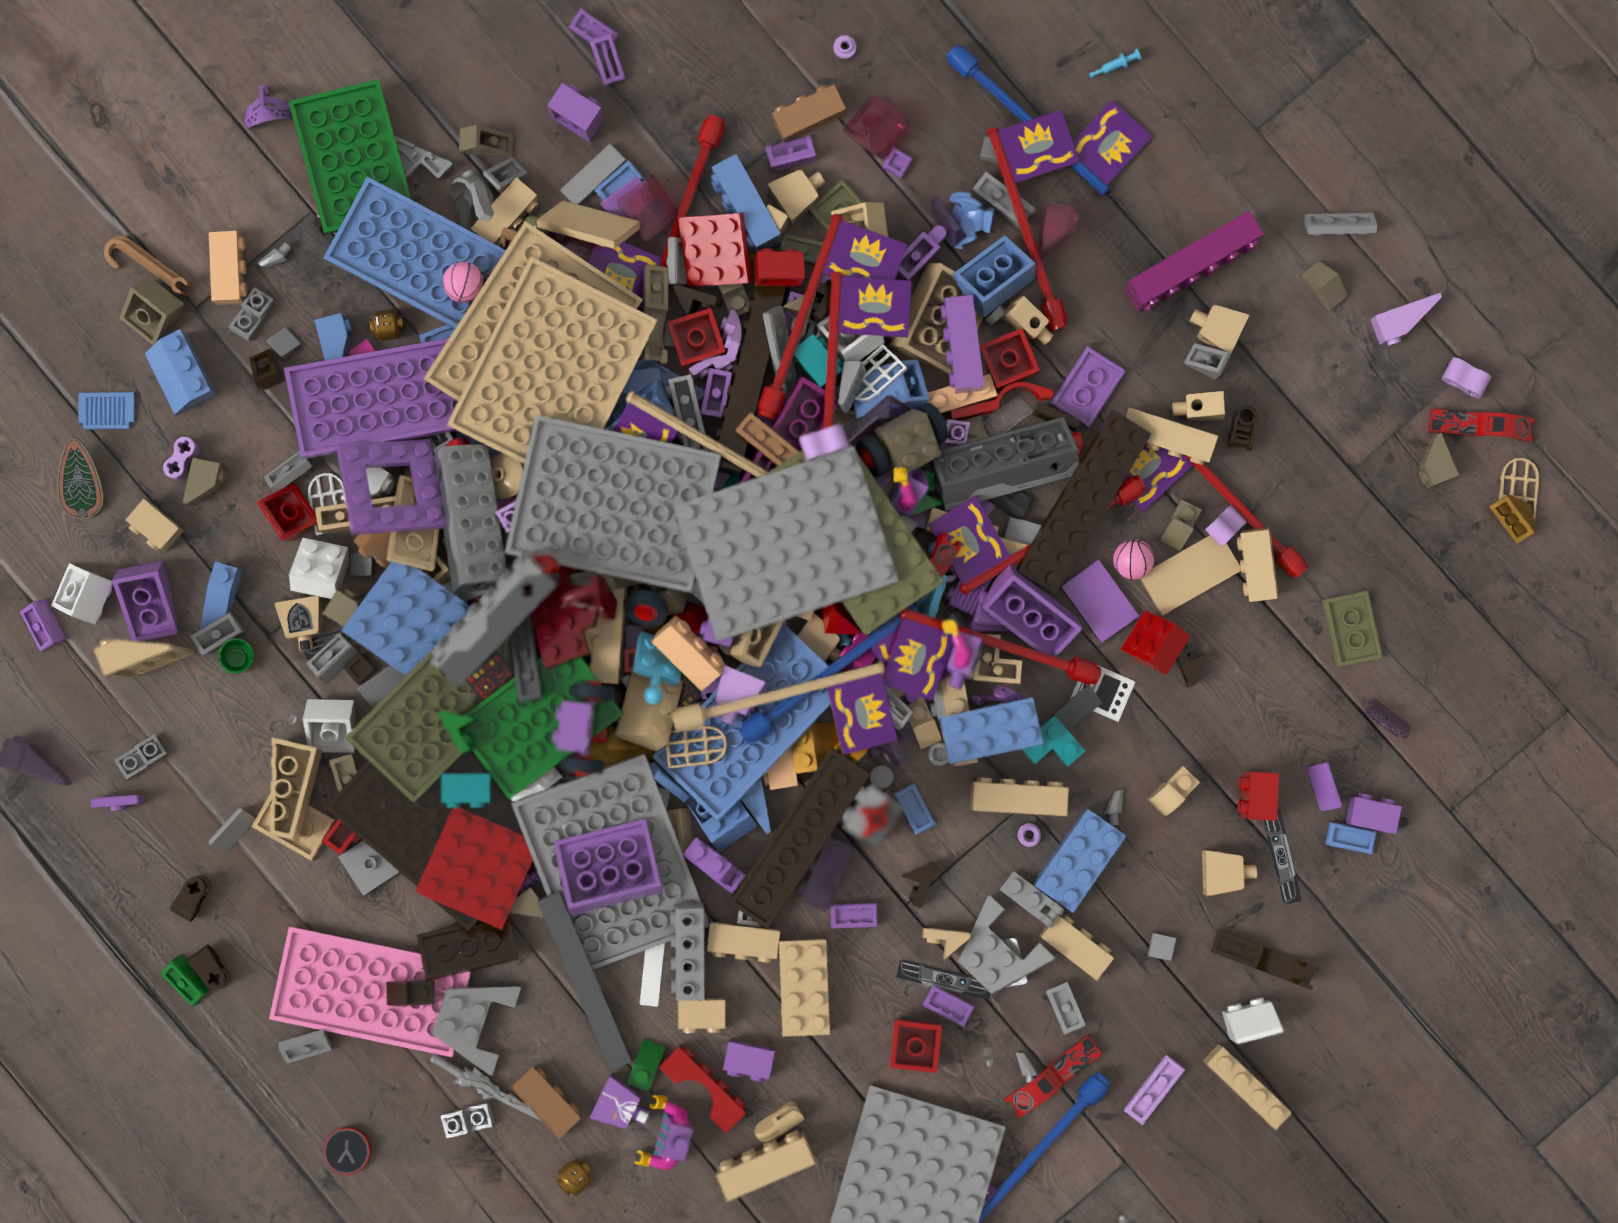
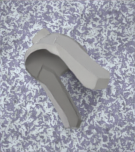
[450,170,494,232]

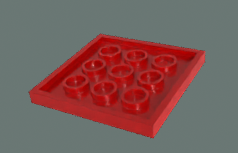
[415,808,533,930]

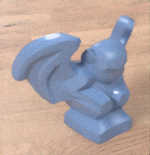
[945,191,995,250]

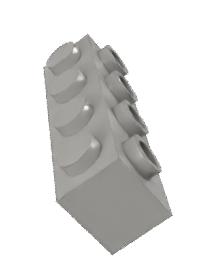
[665,374,710,452]
[671,902,704,1000]

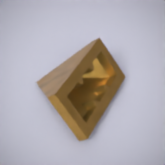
[1489,494,1536,544]

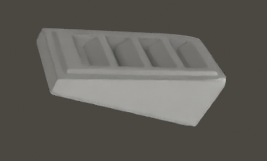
[838,361,866,413]

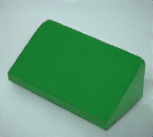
[160,954,211,1007]

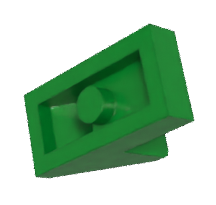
[905,471,943,517]
[438,711,477,754]
[627,1038,666,1092]

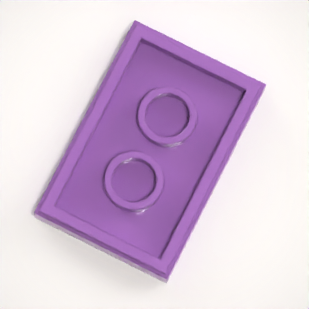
[1050,346,1126,429]
[1061,560,1139,643]

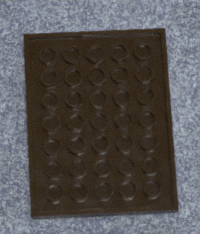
[325,750,524,931]

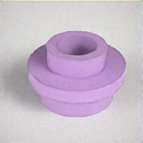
[833,35,856,59]
[1017,823,1041,847]

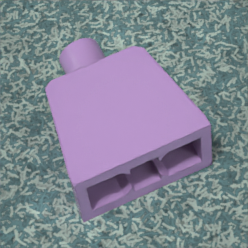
[715,666,769,726]

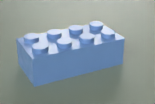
[710,154,781,255]
[939,698,1043,764]
[1032,808,1126,913]

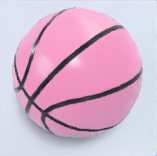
[443,262,484,303]
[1113,539,1154,580]

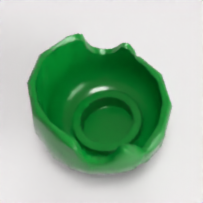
[218,638,254,674]

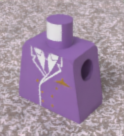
[590,1074,650,1128]

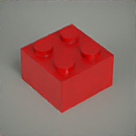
[667,308,726,370]
[979,328,1040,392]
[1120,610,1190,675]
[1237,772,1279,821]
[889,1018,942,1073]

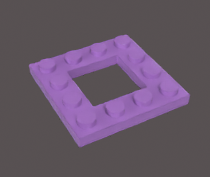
[336,439,446,535]

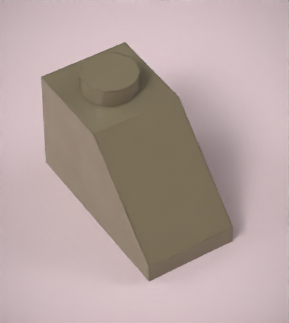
[459,125,513,158]
[1419,433,1459,488]
[182,458,227,506]

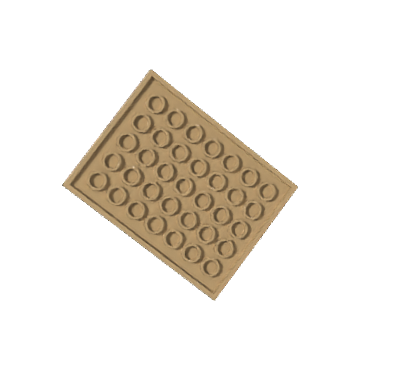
[423,221,643,401]
[447,257,658,464]

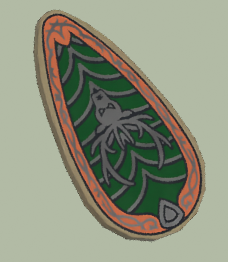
[57,437,104,519]

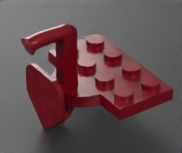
[526,566,618,669]

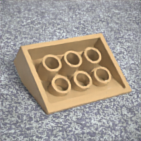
[890,263,983,375]
[94,638,195,679]

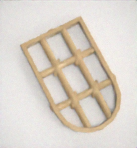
[1499,458,1539,519]
[666,726,727,769]

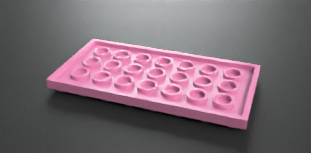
[269,926,472,1057]

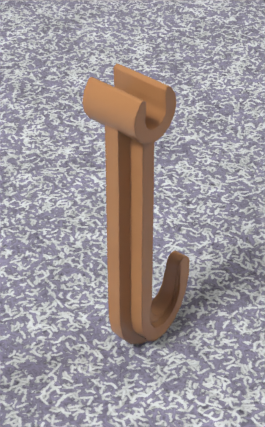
[104,236,193,296]

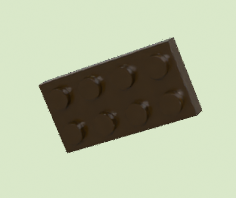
[416,915,519,982]

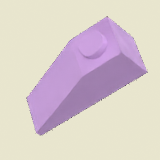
[1370,293,1442,346]

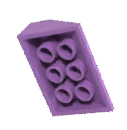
[554,819,664,915]

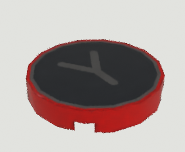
[323,1127,371,1175]

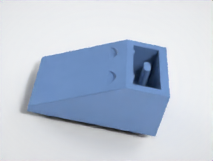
[853,360,930,420]
[685,794,758,852]

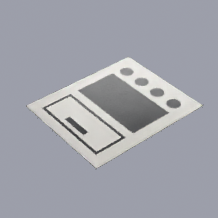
[1070,665,1135,722]

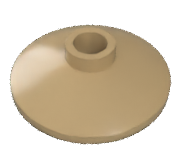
[490,453,524,499]

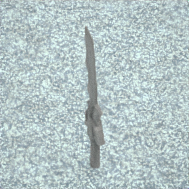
[430,1054,541,1121]

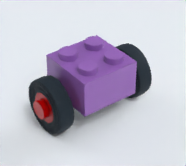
[553,680,615,777]

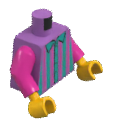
[888,468,928,518]
[942,620,984,690]
[634,1095,693,1170]

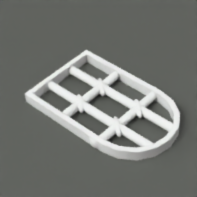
[854,344,907,402]
[308,473,346,536]

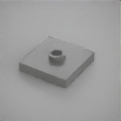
[338,841,400,896]

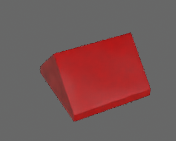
[257,483,317,541]
[821,601,861,634]

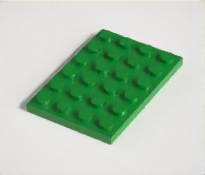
[288,79,412,235]
[461,657,624,800]

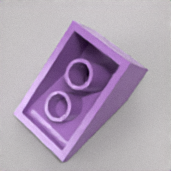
[112,561,179,642]

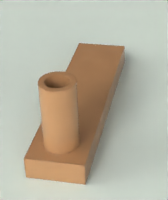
[735,412,799,466]

